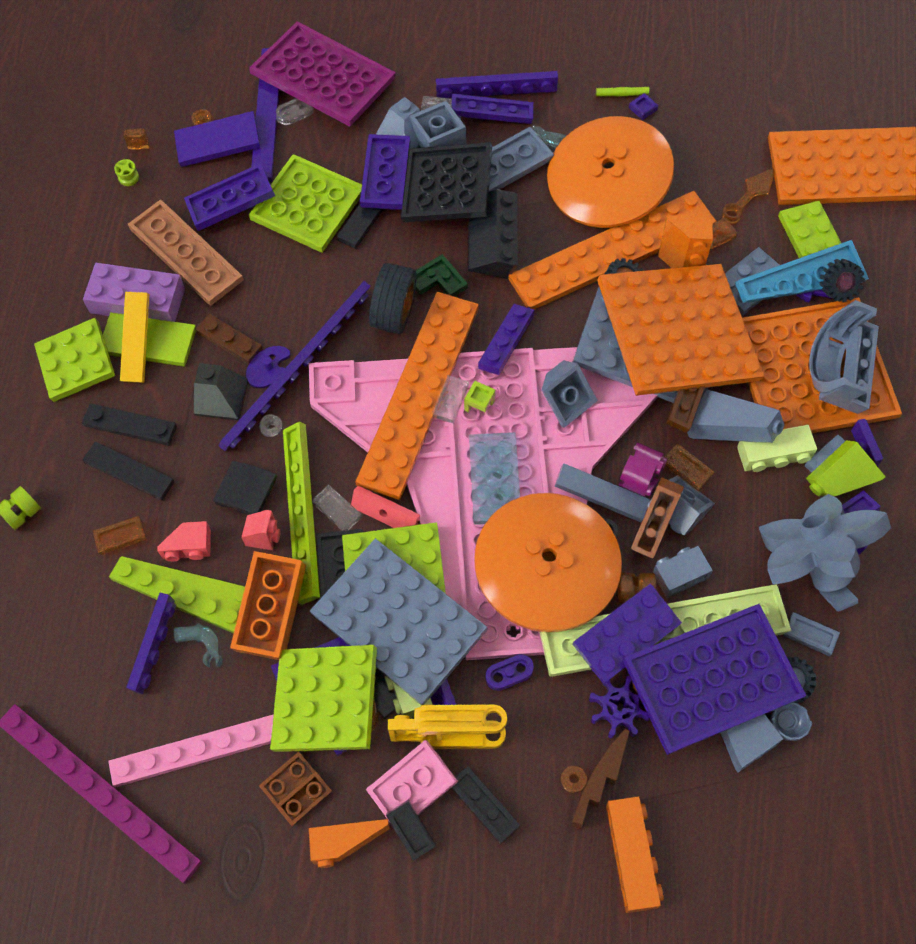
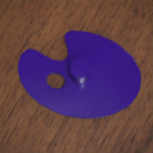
[246,346,290,388]

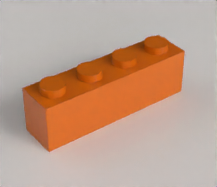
[606,797,664,913]

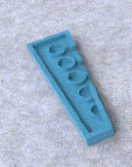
[735,240,869,303]

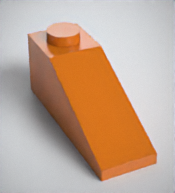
[309,819,390,868]

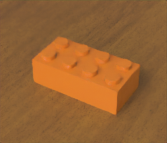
[230,551,306,660]

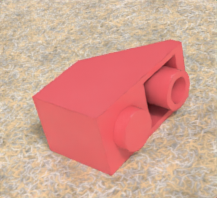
[241,510,281,550]
[158,521,211,562]

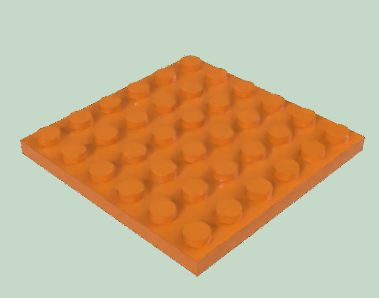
[597,264,764,396]
[742,298,902,433]

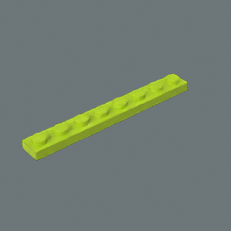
[283,422,320,605]

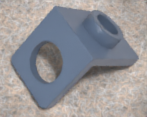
[819,586,858,611]

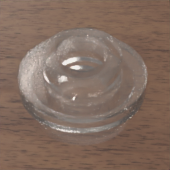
[259,414,283,437]

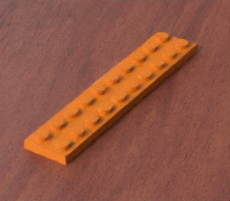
[509,191,717,310]
[355,292,479,500]

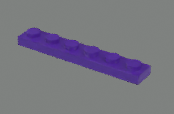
[436,71,558,99]

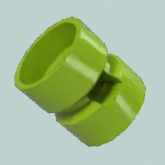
[0,486,41,531]

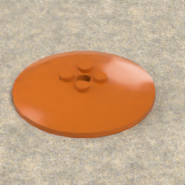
[547,116,674,228]
[474,493,622,632]

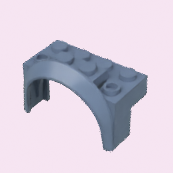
[809,300,879,414]

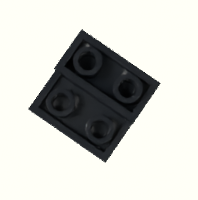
[213,461,278,515]

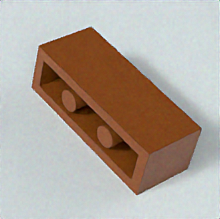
[631,478,684,558]

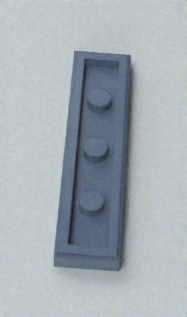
[555,463,650,522]

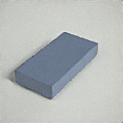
[783,612,840,656]

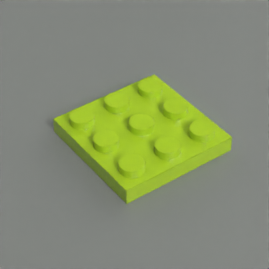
[34,318,115,402]

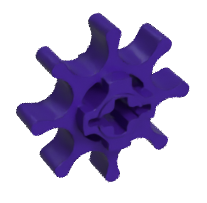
[589,676,650,739]

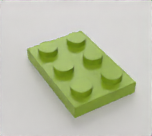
[778,201,841,258]

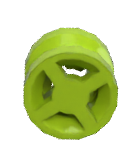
[114,159,139,186]

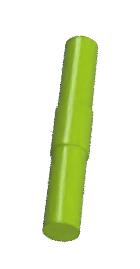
[596,87,649,97]

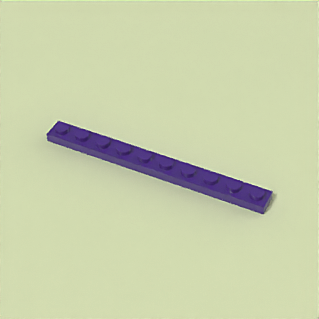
[218,281,371,451]

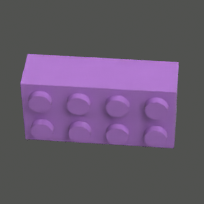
[83,263,185,322]

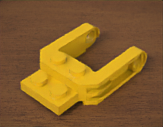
[388,705,507,749]

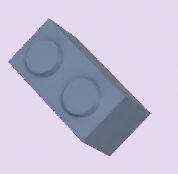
[653,546,713,598]

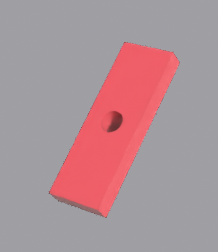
[351,486,420,528]

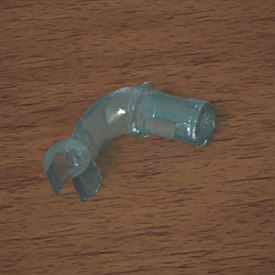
[174,623,223,668]

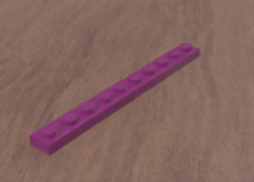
[0,704,203,884]

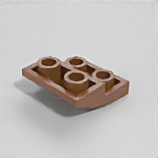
[259,751,332,826]

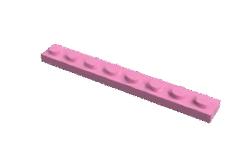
[109,714,274,788]

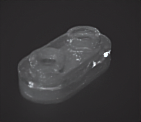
[276,98,314,125]

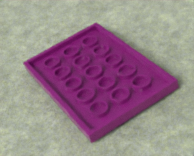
[250,21,396,127]

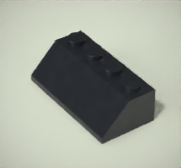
[468,189,518,279]

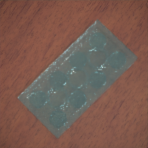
[469,432,520,525]

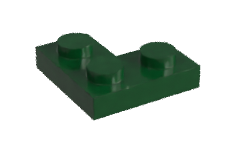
[415,254,468,297]

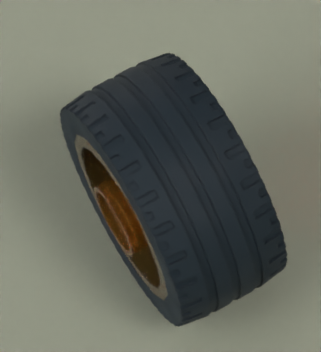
[369,263,417,334]

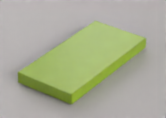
[103,312,196,367]

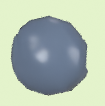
[770,702,812,741]

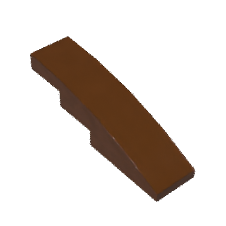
[571,729,630,829]

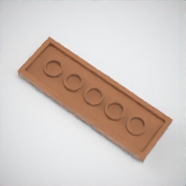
[128,199,244,306]

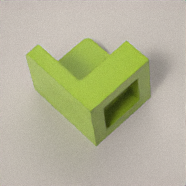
[464,381,495,413]

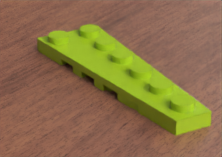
[109,556,245,634]

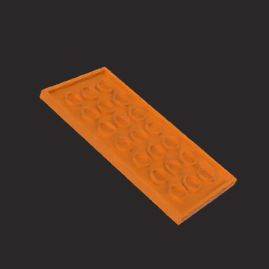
[768,127,916,205]

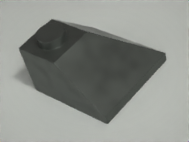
[194,363,248,421]

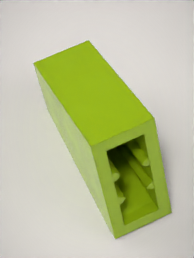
[806,440,886,497]

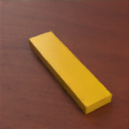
[120,292,150,383]

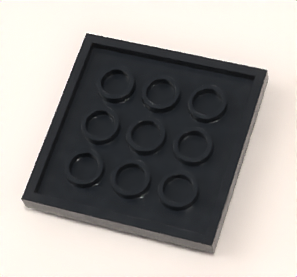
[401,142,492,222]

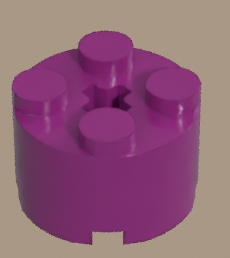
[619,443,668,497]

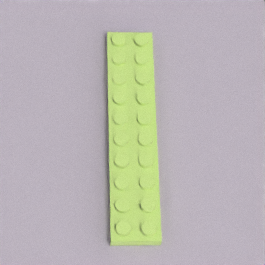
[539,584,791,677]

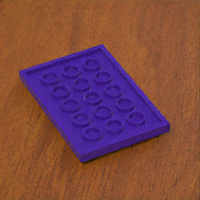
[623,604,806,755]

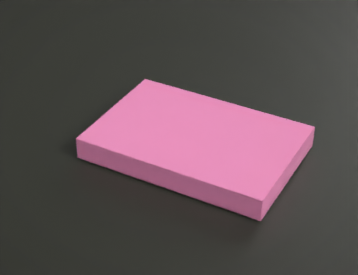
[366,740,459,821]

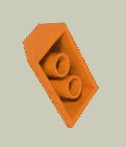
[658,215,713,268]

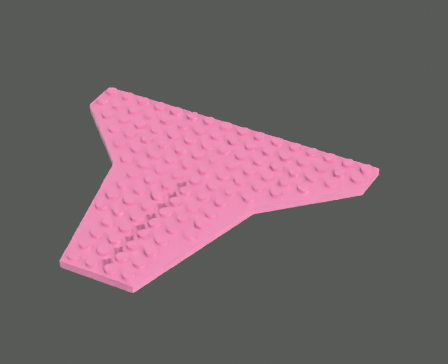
[309,347,658,660]

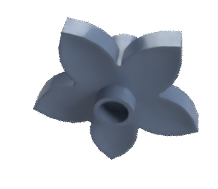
[758,494,891,592]

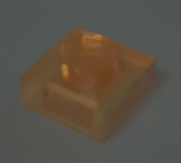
[124,128,149,150]

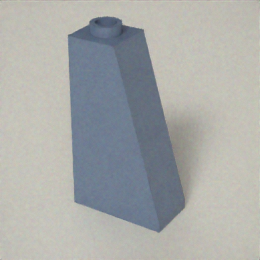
[687,390,784,443]
[721,714,783,773]

